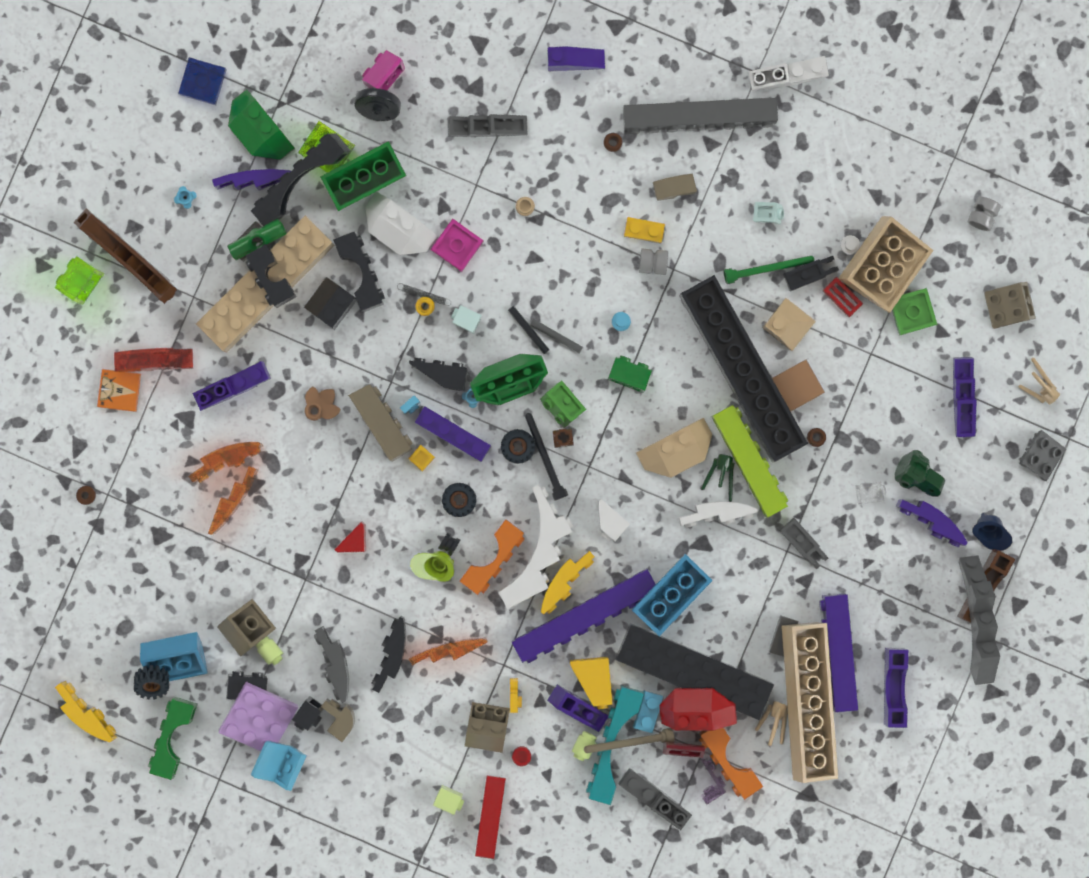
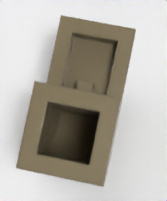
[321,698,355,742]

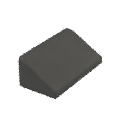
[768,615,799,657]

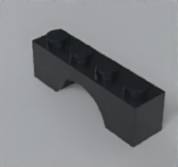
[333,231,385,313]

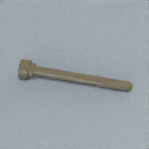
[584,728,675,753]

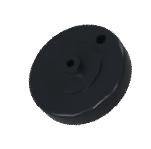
[354,88,401,121]

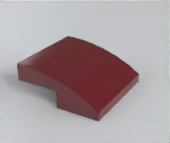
[663,742,705,758]

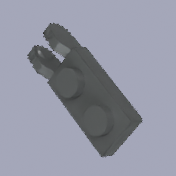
[779,518,829,569]

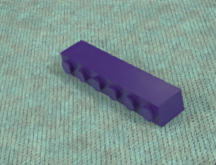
[819,593,858,712]

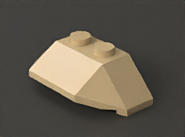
[636,418,712,478]

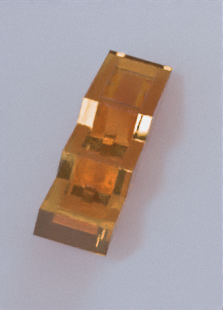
[208,466,259,535]
[409,637,488,666]

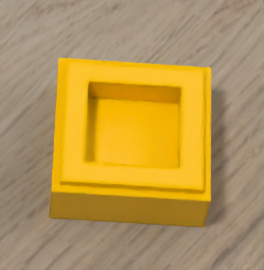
[408,445,435,472]

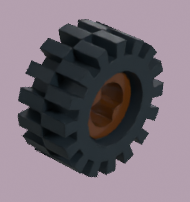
[501,429,535,464]
[442,483,477,517]
[134,665,169,700]

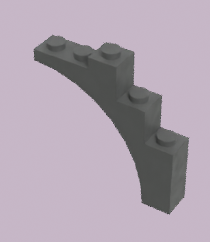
[958,555,1000,685]

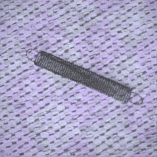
[397,283,451,306]

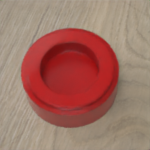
[512,746,531,766]

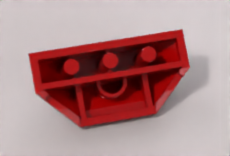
[659,688,737,731]

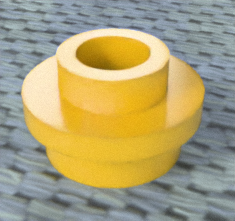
[415,297,435,316]

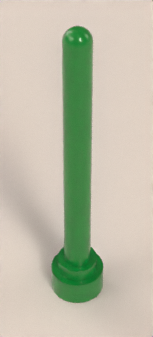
[724,256,815,284]

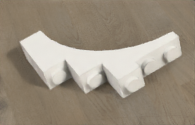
[499,484,573,609]

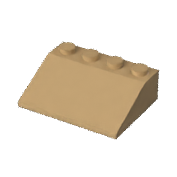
[838,216,934,313]

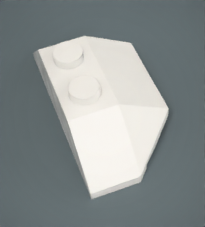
[366,192,438,255]

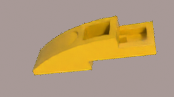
[541,551,595,615]
[55,681,118,742]

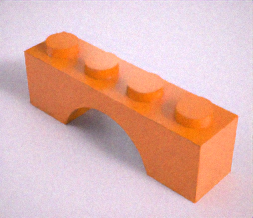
[460,519,525,595]
[699,728,763,800]

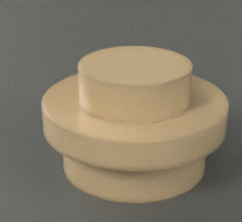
[516,197,535,216]

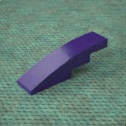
[212,169,291,190]
[953,357,977,437]

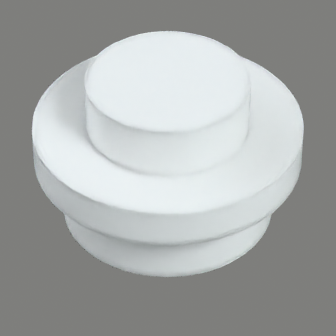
[841,235,860,255]

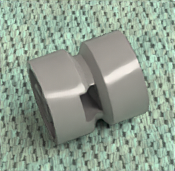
[967,196,1001,231]
[639,248,668,275]

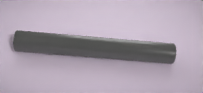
[530,319,583,354]

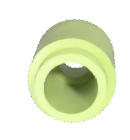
[256,636,283,666]
[572,731,597,761]

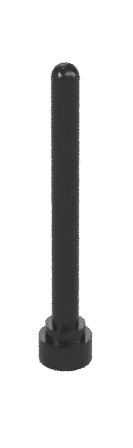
[525,413,568,501]

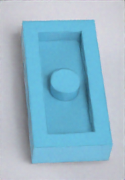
[633,690,663,733]

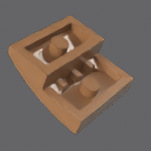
[772,359,825,411]

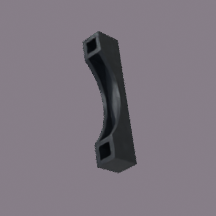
[251,133,351,226]

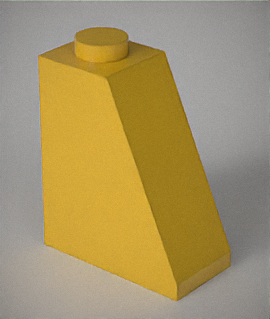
[570,657,613,709]

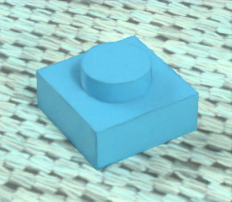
[400,395,420,414]

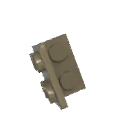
[984,282,1036,329]

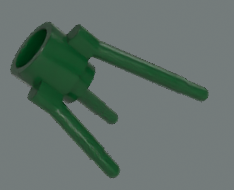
[701,454,735,502]

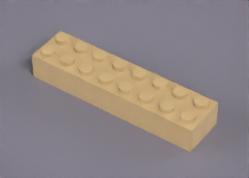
[196,215,335,353]
[782,622,838,783]

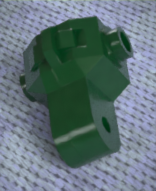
[895,450,945,497]

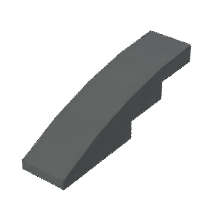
[447,114,528,137]

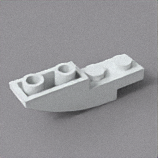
[749,56,829,91]
[678,502,758,528]

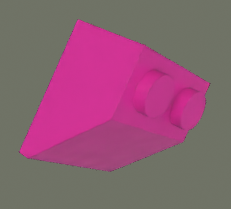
[362,50,405,90]

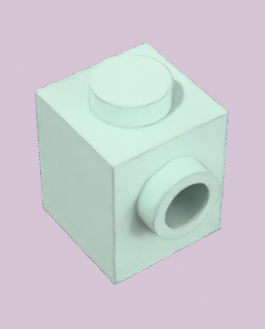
[451,305,482,334]

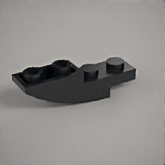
[371,616,406,693]

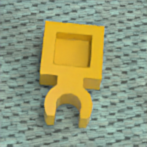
[510,678,522,713]

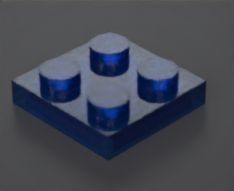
[178,57,227,105]

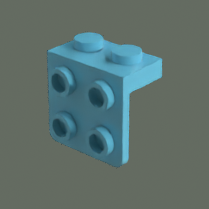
[251,741,307,791]

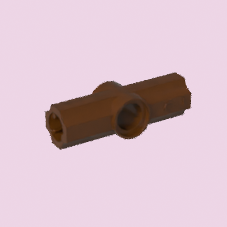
[553,428,574,448]

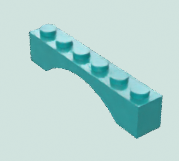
[586,685,644,805]

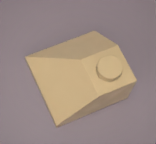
[762,298,816,351]

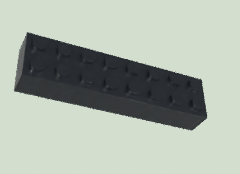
[615,623,774,720]

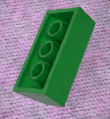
[320,141,407,211]

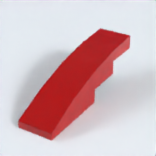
[475,776,506,859]

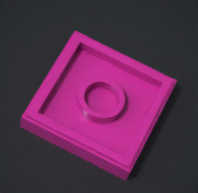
[430,218,484,272]

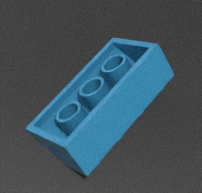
[632,554,713,636]

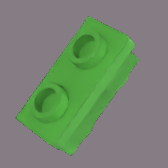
[540,380,586,428]

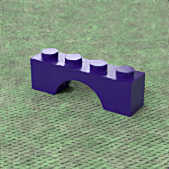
[415,406,491,462]
[884,648,909,728]

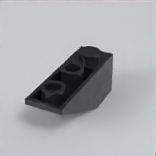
[409,357,467,391]

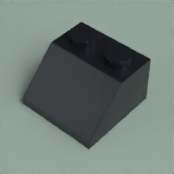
[304,277,357,330]

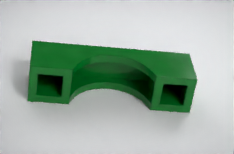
[148,697,198,780]

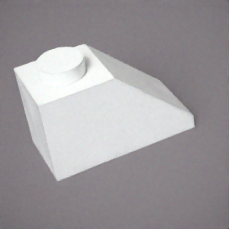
[598,499,630,542]

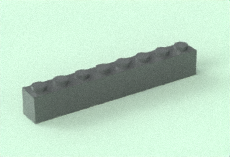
[623,98,778,134]

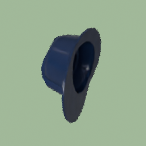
[972,512,1012,551]

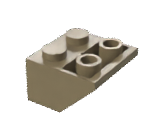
[465,702,510,753]

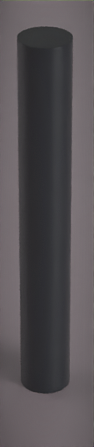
[508,306,550,354]

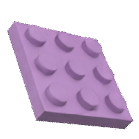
[219,682,298,751]

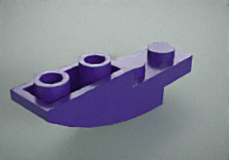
[192,361,271,411]
[896,499,968,548]

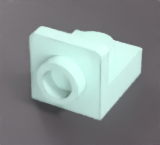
[753,202,784,224]

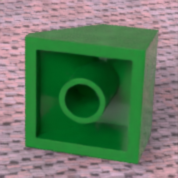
[607,355,652,393]

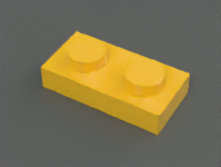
[624,217,665,244]

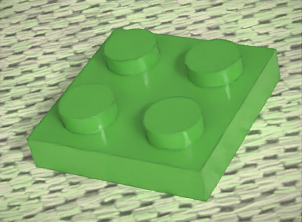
[892,288,938,336]

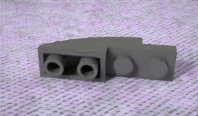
[314,626,349,703]
[618,768,692,831]

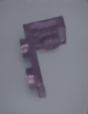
[701,757,726,805]

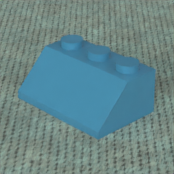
[140,632,208,681]

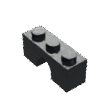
[245,244,297,308]

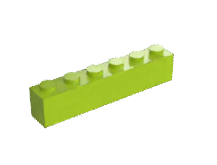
[711,405,788,518]

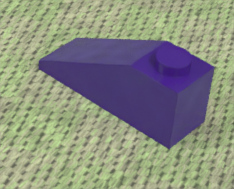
[547,46,605,71]
[547,684,608,732]

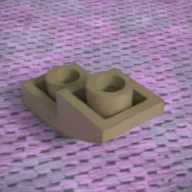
[653,173,697,201]

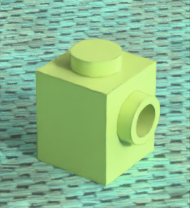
[433,785,464,815]

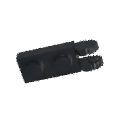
[783,256,839,292]

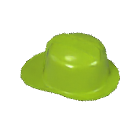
[410,551,454,582]

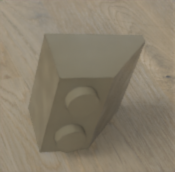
[217,599,276,657]

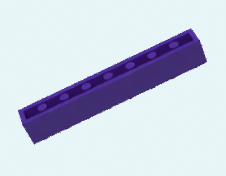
[512,568,656,663]

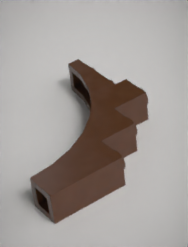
[74,208,178,304]

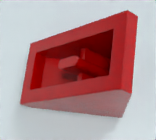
[334,522,366,552]

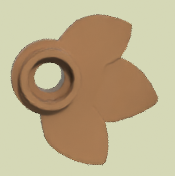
[305,386,341,421]

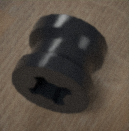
[438,532,461,556]

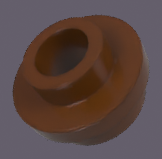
[603,133,623,152]
[807,428,826,447]
[76,486,96,505]

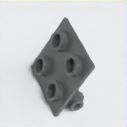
[1019,430,1066,481]

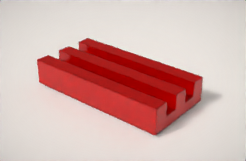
[822,277,863,317]

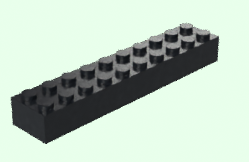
[679,275,808,463]

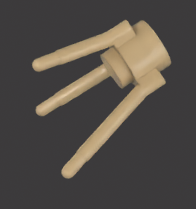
[1018,358,1060,405]
[755,701,788,746]

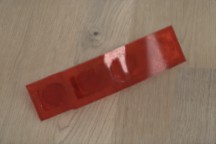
[114,348,193,372]

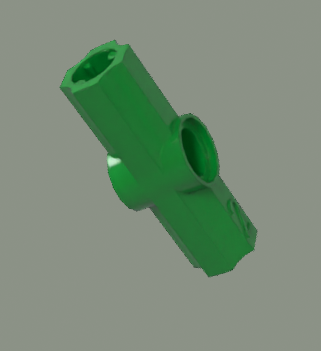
[227,219,287,260]

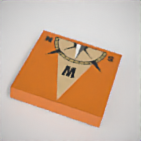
[97,369,141,412]

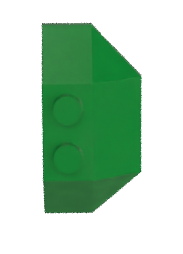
[228,89,295,160]
[470,354,548,405]

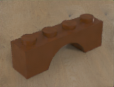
[957,549,1015,624]

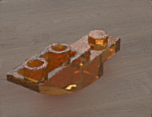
[188,442,263,483]

